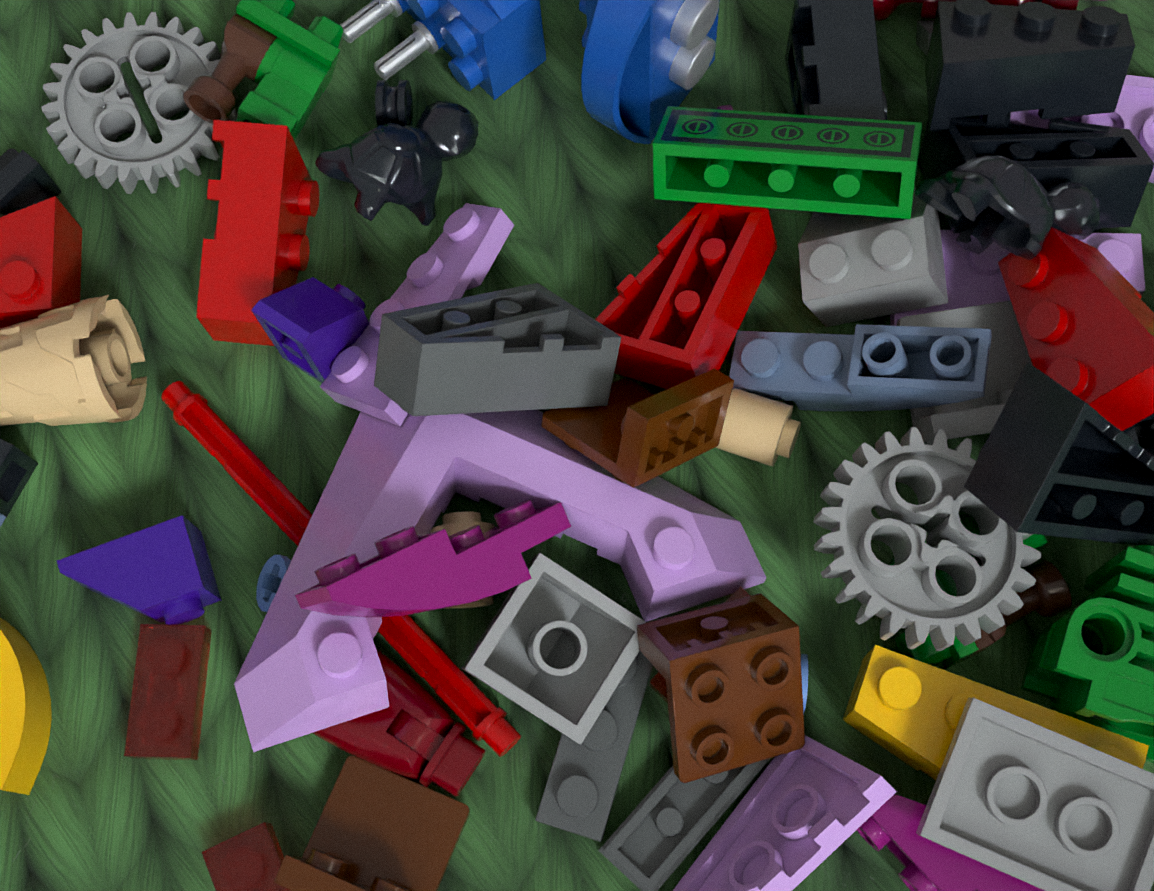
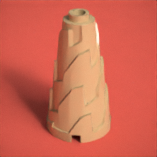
[0,295,147,426]

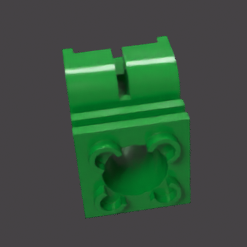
[1020,545,1154,763]

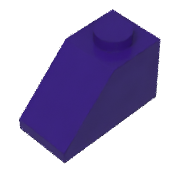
[251,277,370,383]
[57,515,222,625]

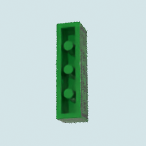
[653,106,922,219]

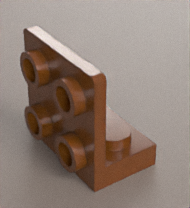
[541,368,734,488]
[637,593,805,783]
[274,756,470,891]

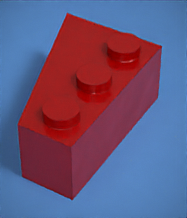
[196,120,319,346]
[0,196,82,329]
[595,203,778,389]
[998,227,1154,431]

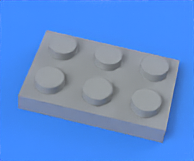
[916,698,1154,891]

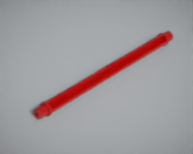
[161,381,521,757]

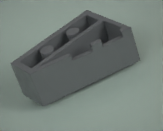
[374,283,622,416]

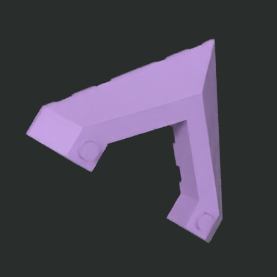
[234,410,767,752]

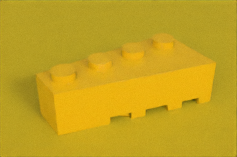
[843,645,1149,780]

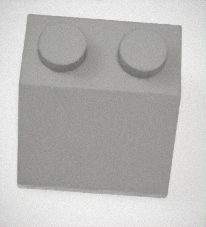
[798,188,948,327]
[461,553,646,745]

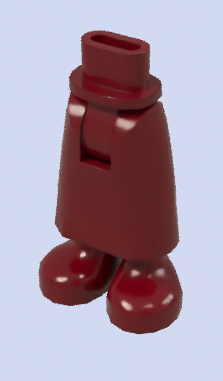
[312,649,486,797]

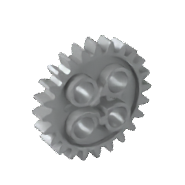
[42,12,238,194]
[813,427,1041,651]

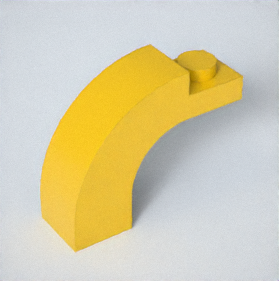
[0,618,52,795]

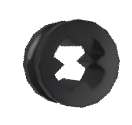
[375,80,413,127]

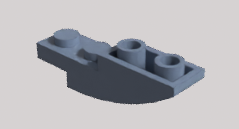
[729,324,992,411]

